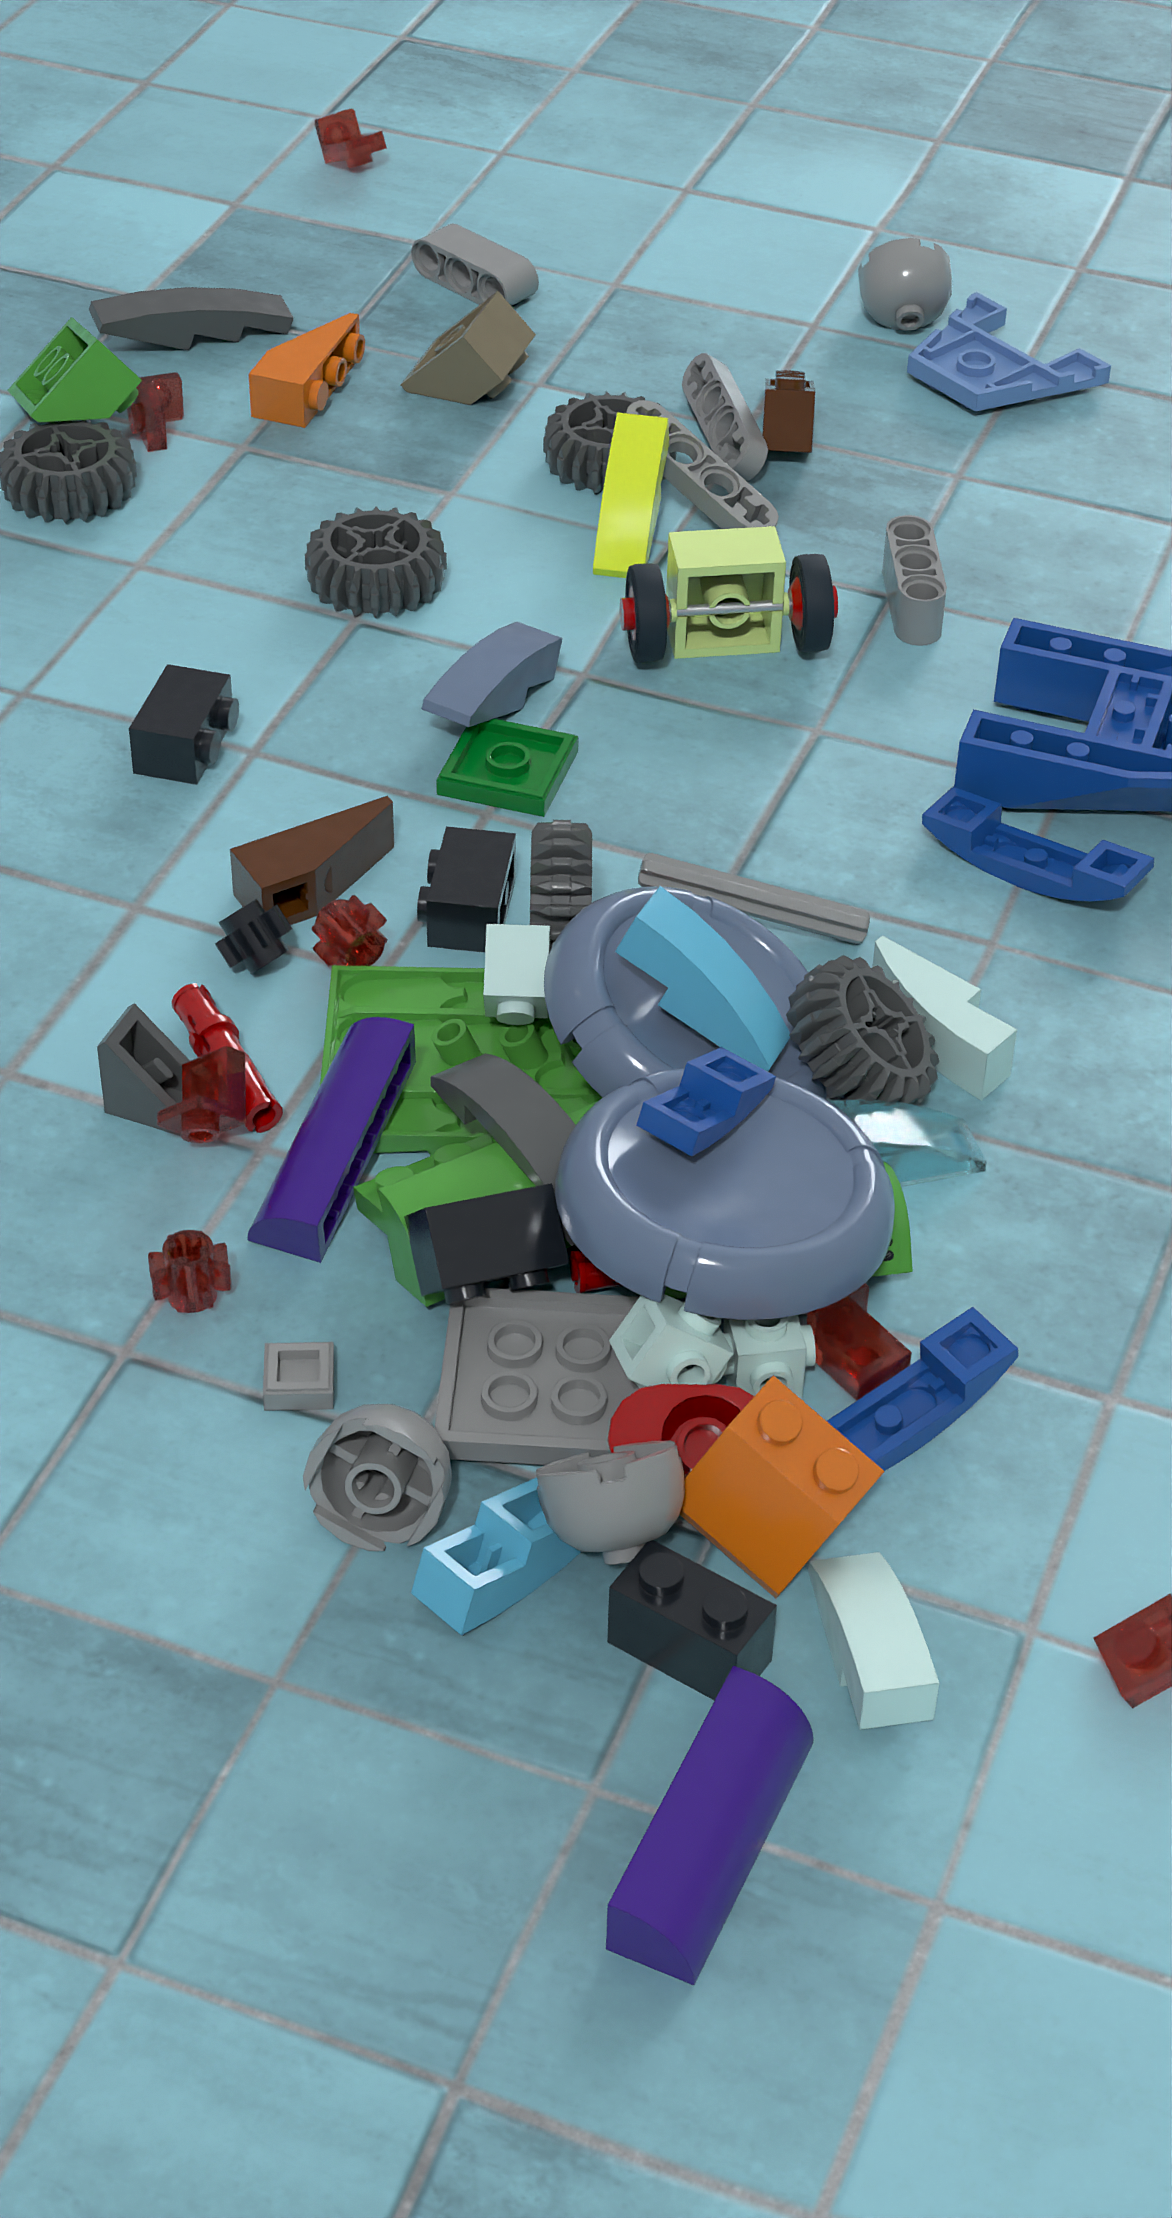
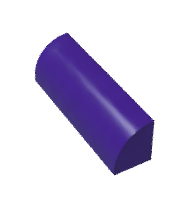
[247,1017,416,1263]
[606,1666,813,1985]

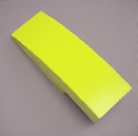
[593,412,669,578]

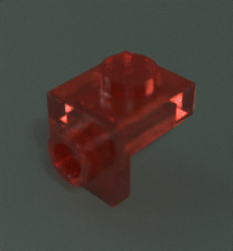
[314,109,387,168]
[127,372,184,452]
[157,1046,246,1143]
[807,1283,912,1401]
[1093,1594,1172,1708]

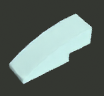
[873,935,1017,1101]
[808,1552,939,1730]

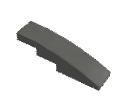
[89,287,294,350]

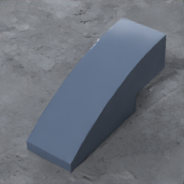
[422,621,563,727]

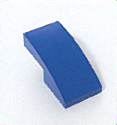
[636,1047,776,1156]

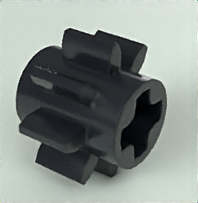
[215,899,292,974]

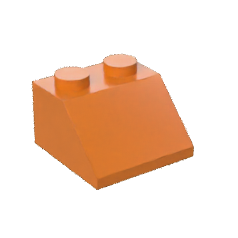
[679,1375,885,1599]

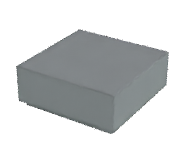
[263,1342,334,1411]

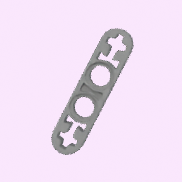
[682,353,768,481]
[626,400,779,529]

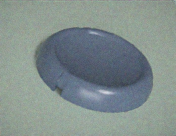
[544,886,827,1099]
[555,1068,895,1320]

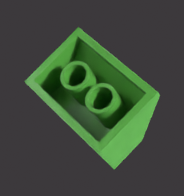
[8,317,142,423]

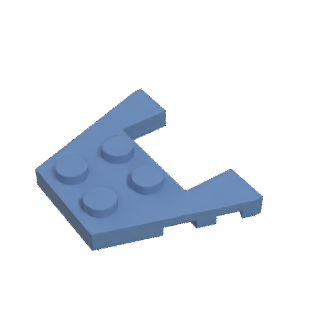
[907,292,1111,412]

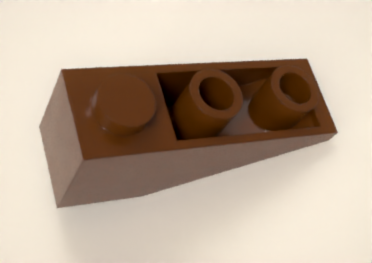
[762,370,816,453]
[230,795,394,925]

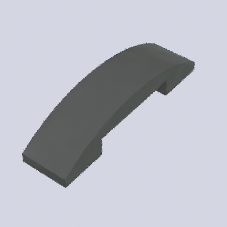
[431,1053,576,1247]

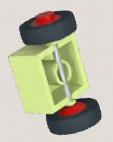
[620,526,838,662]

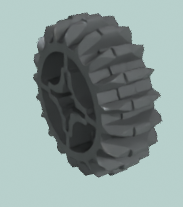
[543,391,676,495]
[0,419,137,524]
[305,506,447,618]
[530,820,592,949]
[786,955,940,1122]

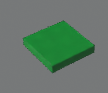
[436,719,579,817]

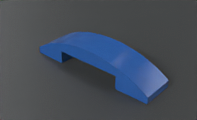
[922,787,1154,901]
[827,1307,1018,1471]

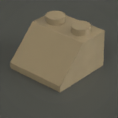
[400,291,536,405]

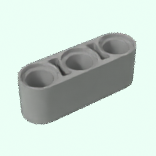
[411,223,539,306]
[882,515,947,646]

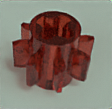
[311,895,388,967]
[148,1230,232,1313]

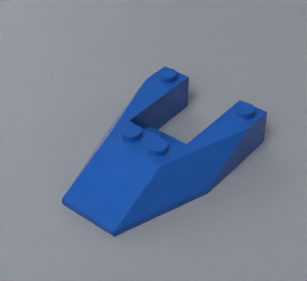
[954,618,1172,812]

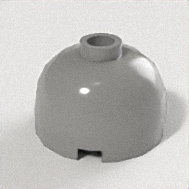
[858,238,952,330]
[303,1404,452,1551]
[535,1441,685,1565]

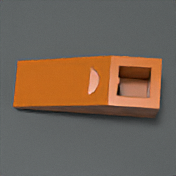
[248,313,365,428]

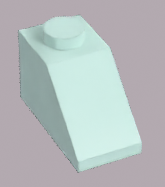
[483,924,551,1025]

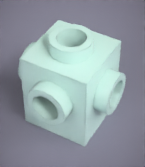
[609,1294,734,1388]
[723,1315,816,1399]

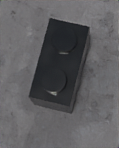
[129,664,239,785]
[417,826,516,952]
[404,1183,569,1304]
[607,1540,777,1701]

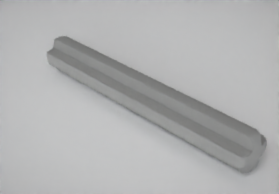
[638,853,870,944]

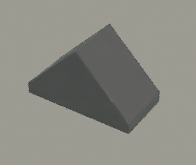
[97,1003,221,1137]

